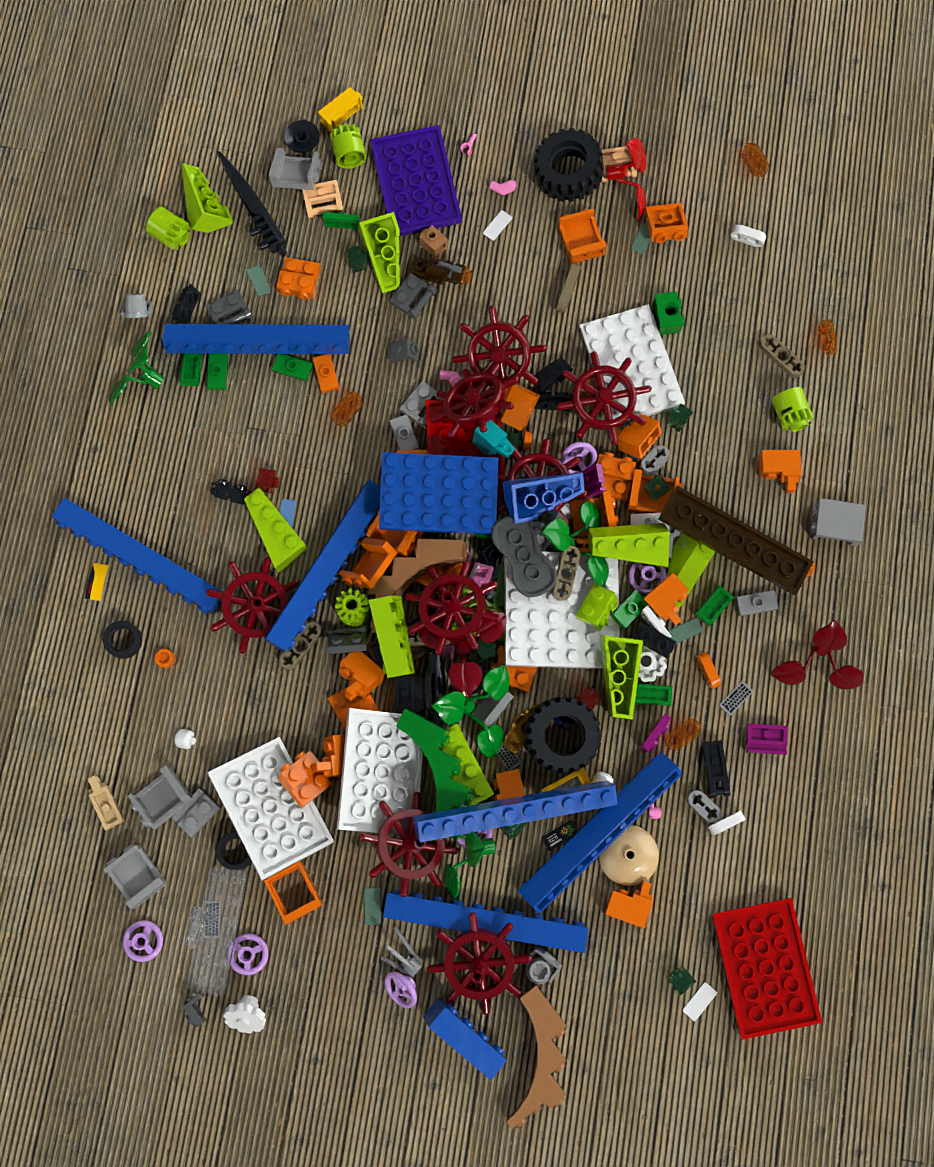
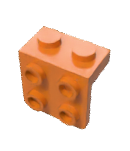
[570,491,619,538]

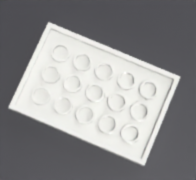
[579,304,685,424]
[337,708,423,835]
[207,737,334,881]

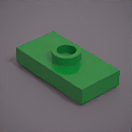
[323,212,360,230]
[180,353,203,386]
[207,353,228,390]
[272,354,313,382]
[695,585,735,627]
[610,589,648,629]
[635,684,672,707]

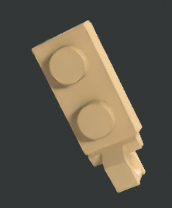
[88,775,125,831]

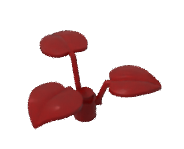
[607,138,647,220]

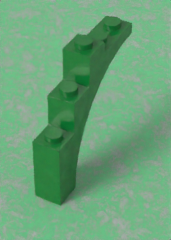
[396,709,474,841]

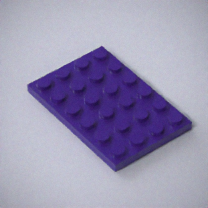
[370,125,462,236]

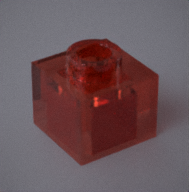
[256,468,279,494]
[576,686,601,710]

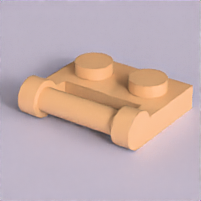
[601,146,637,183]
[302,180,344,219]

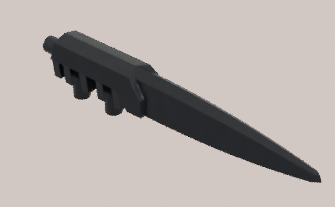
[216,151,287,257]

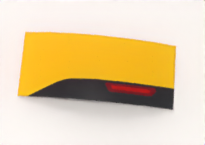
[85,563,109,601]

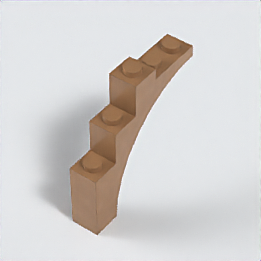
[367,539,467,635]
[506,984,567,1129]

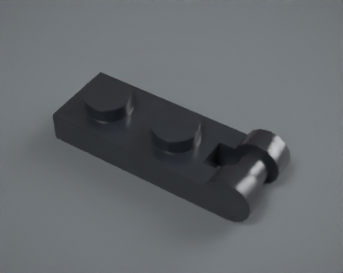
[701,740,731,798]

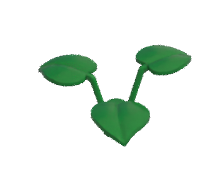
[110,331,164,406]
[542,501,609,587]
[432,665,510,758]
[444,832,496,900]

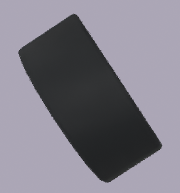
[102,621,142,659]
[216,831,252,870]

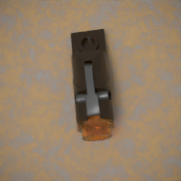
[409,256,472,286]

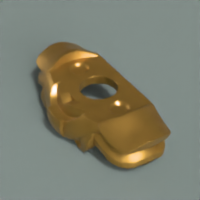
[503,703,540,753]

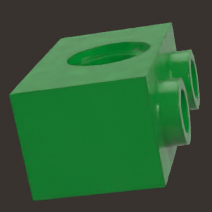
[653,291,685,335]

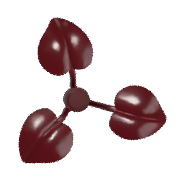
[419,610,507,698]
[770,619,864,689]

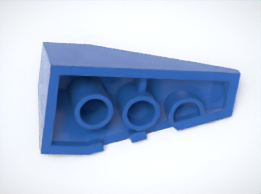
[503,472,585,523]

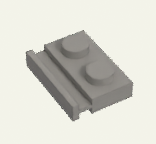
[172,788,221,838]

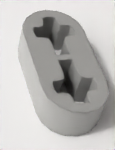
[640,445,669,476]
[687,790,721,823]

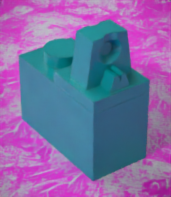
[472,420,515,459]

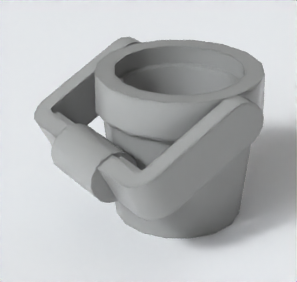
[121,293,154,318]
[524,947,562,984]

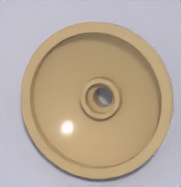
[598,825,659,886]

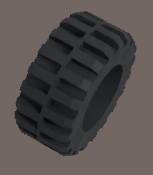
[534,128,604,202]
[524,697,602,773]

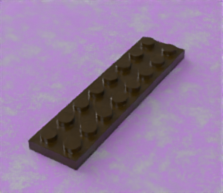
[658,486,814,596]

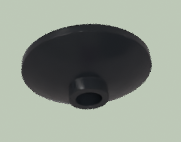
[284,120,320,153]

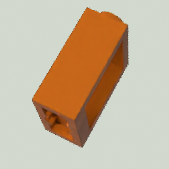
[264,861,324,925]

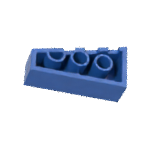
[423,997,507,1080]

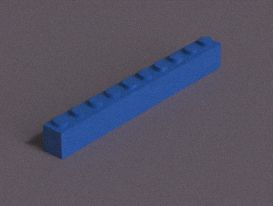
[162,324,350,354]
[263,479,381,652]
[52,498,223,615]
[518,752,682,914]
[413,780,618,842]
[383,889,588,953]

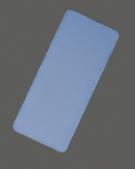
[280,499,297,527]

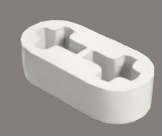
[731,225,766,247]
[708,810,746,836]

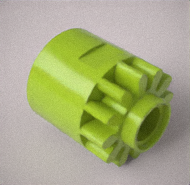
[330,124,367,169]
[146,207,191,250]
[771,387,814,432]
[335,588,371,628]

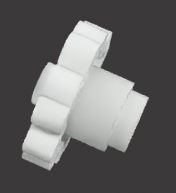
[638,646,667,683]
[224,995,266,1034]

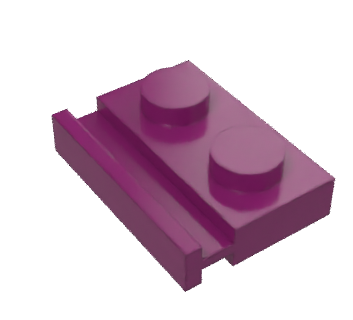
[576,464,606,500]
[639,714,671,753]
[746,723,788,755]

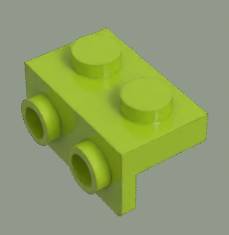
[576,584,618,632]

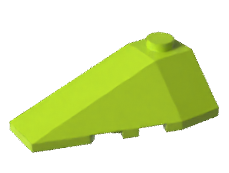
[181,163,233,233]

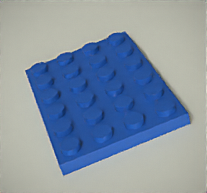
[379,452,498,535]

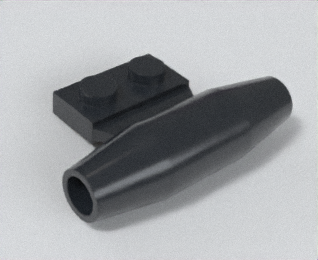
[395,654,446,728]

